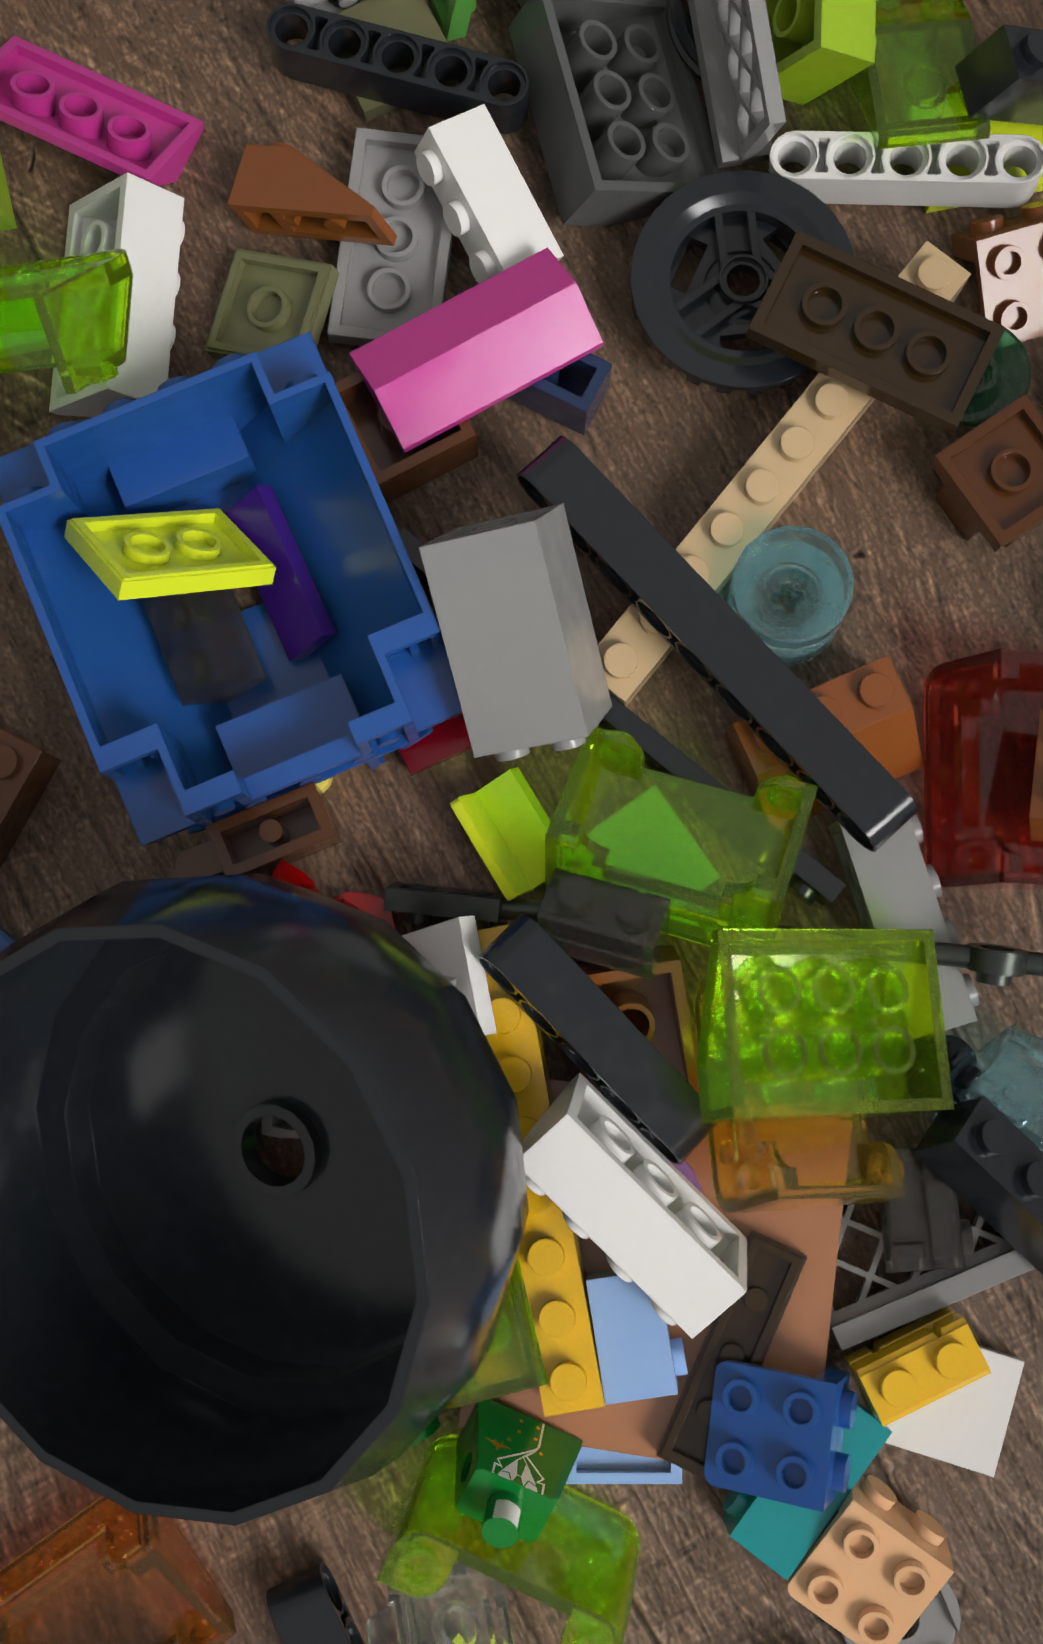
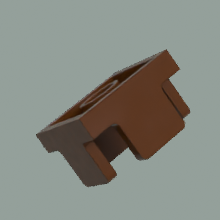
[929,394,1043,552]

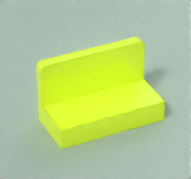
[450,767,576,901]

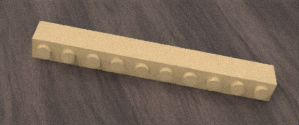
[598,241,971,707]

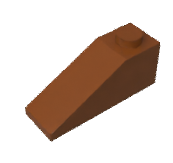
[227,142,397,246]

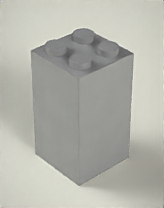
[419,503,612,762]

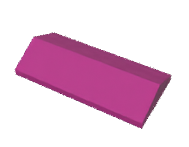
[0,35,204,186]
[349,247,603,453]

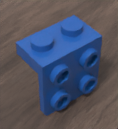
[704,1360,858,1512]

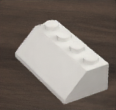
[49,172,185,417]
[522,1073,747,1339]

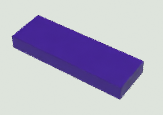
[225,485,337,662]

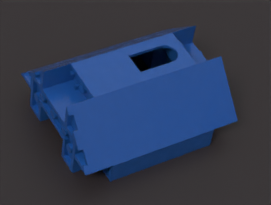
[0,331,463,846]

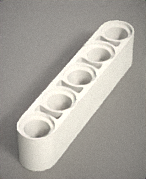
[768,130,1043,208]

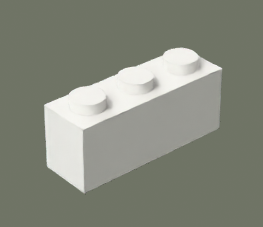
[414,104,564,284]

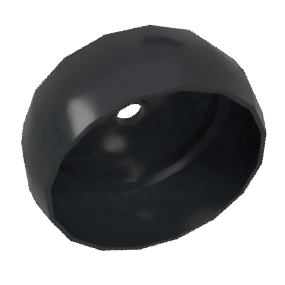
[0,873,529,1526]

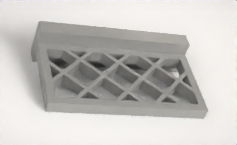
[688,0,786,169]
[829,1158,1036,1351]

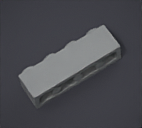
[828,814,979,1041]

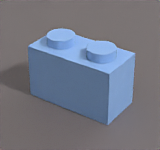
[586,1269,688,1405]

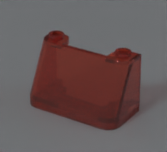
[923,648,1043,890]

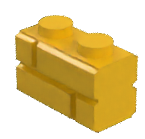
[844,1306,991,1427]

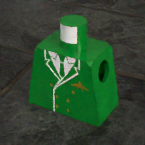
[455,1395,583,1548]

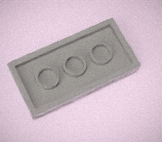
[327,127,453,346]

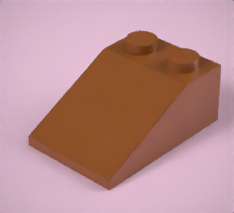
[574,944,703,1110]

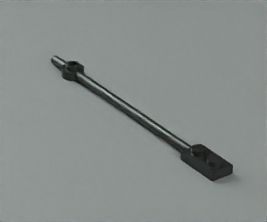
[383,882,1043,986]

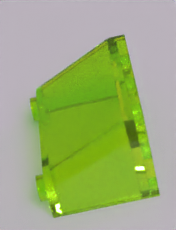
[545,727,818,958]
[377,1433,641,1644]

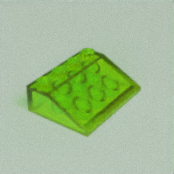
[697,929,954,1124]

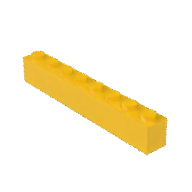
[478,924,605,1417]

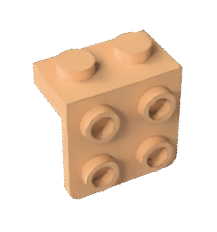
[787,1475,954,1644]

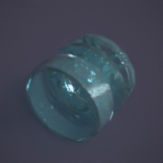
[727,525,854,667]

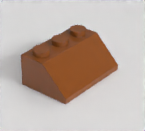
[724,655,923,831]

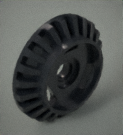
[629,170,854,395]

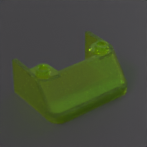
[0,249,134,395]

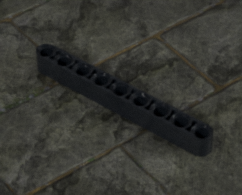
[516,435,918,852]

